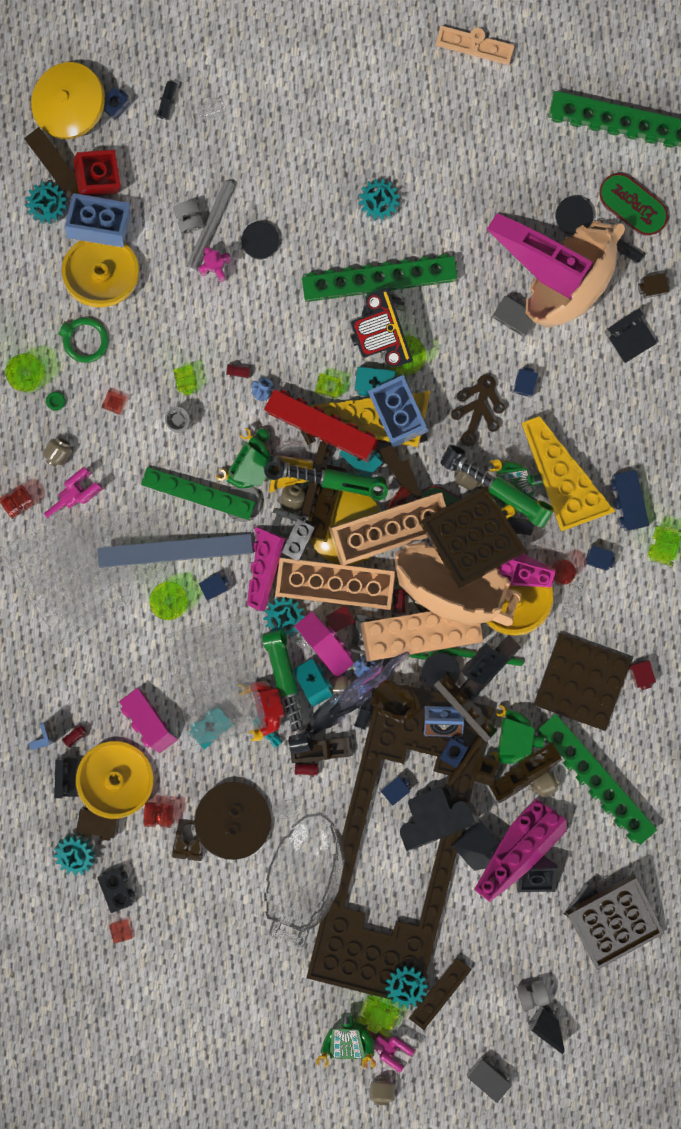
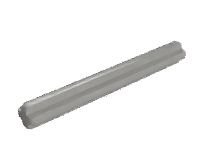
[187,180,234,269]

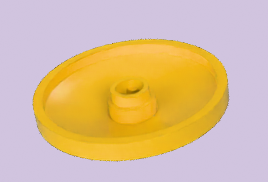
[31,62,105,139]
[61,240,139,307]
[309,491,381,566]
[485,585,554,635]
[76,741,153,819]

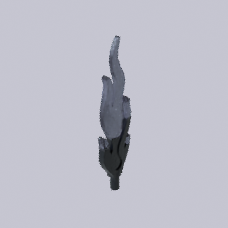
[305,652,410,734]

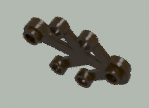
[451,374,505,447]

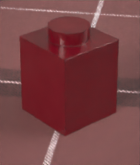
[324,606,355,633]
[629,660,656,690]

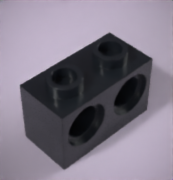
[97,867,136,913]

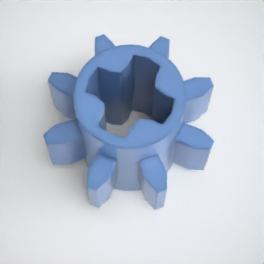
[251,377,275,401]
[353,656,378,680]

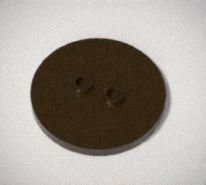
[194,782,271,860]

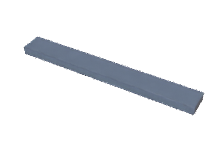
[97,534,253,568]

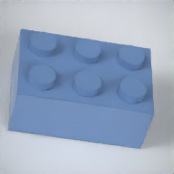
[65,193,131,248]
[368,375,429,447]

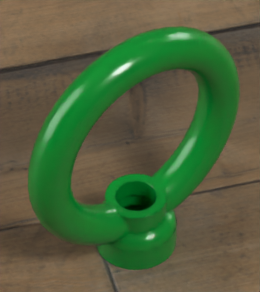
[58,317,109,363]

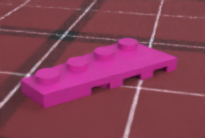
[247,526,285,611]

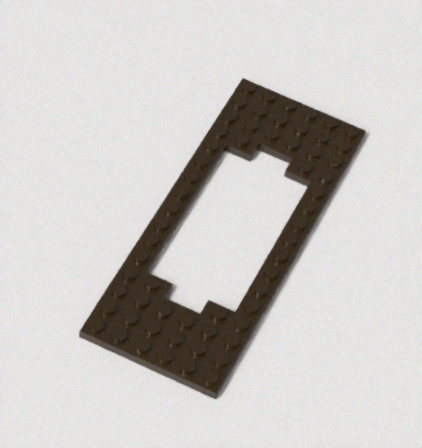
[306,679,493,1006]

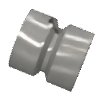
[173,200,204,234]
[165,406,191,434]
[517,980,549,1011]

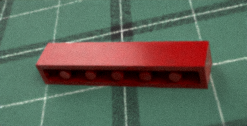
[264,389,379,463]

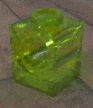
[173,365,198,396]
[315,373,344,399]

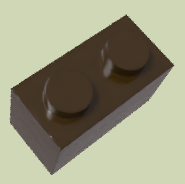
[76,807,119,841]

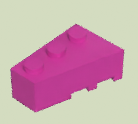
[294,611,354,677]
[119,688,178,753]

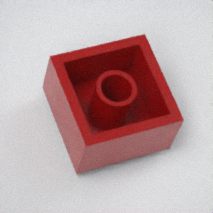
[73,150,121,196]

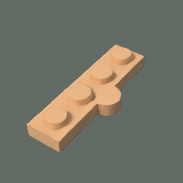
[435,26,514,66]

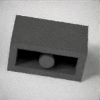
[492,295,534,337]
[467,1056,512,1103]

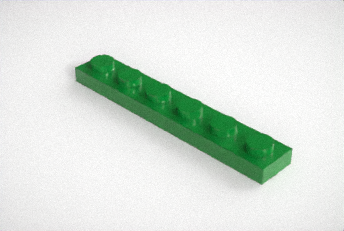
[141,467,256,521]

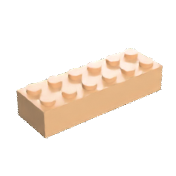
[329,492,446,565]
[275,558,395,610]
[360,611,483,662]

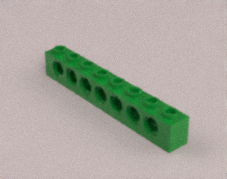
[548,91,681,148]
[302,254,457,302]
[537,713,657,845]

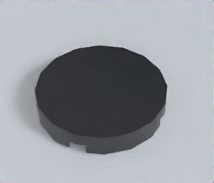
[555,196,593,235]
[241,221,279,260]
[422,652,460,690]

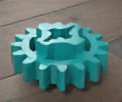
[358,179,400,222]
[25,182,67,224]
[263,597,305,637]
[53,834,96,876]
[385,965,428,1009]

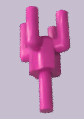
[199,247,232,282]
[44,467,104,519]
[364,1026,415,1073]

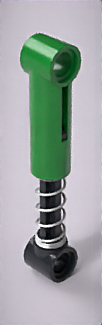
[440,444,554,527]
[264,456,388,501]
[262,629,314,755]

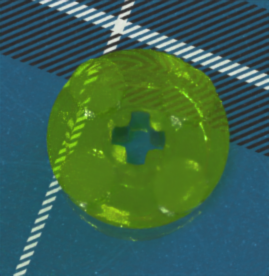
[389,335,426,376]
[5,353,47,394]
[647,524,681,567]
[149,582,189,620]
[355,995,401,1037]

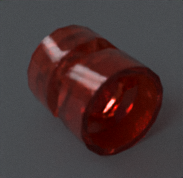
[0,484,35,519]
[550,560,576,585]
[144,802,173,828]

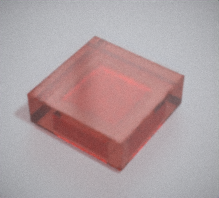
[101,390,127,415]
[109,919,133,944]

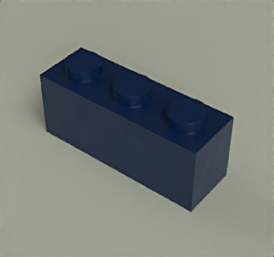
[610,470,649,532]

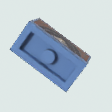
[424,706,464,737]
[29,720,55,750]

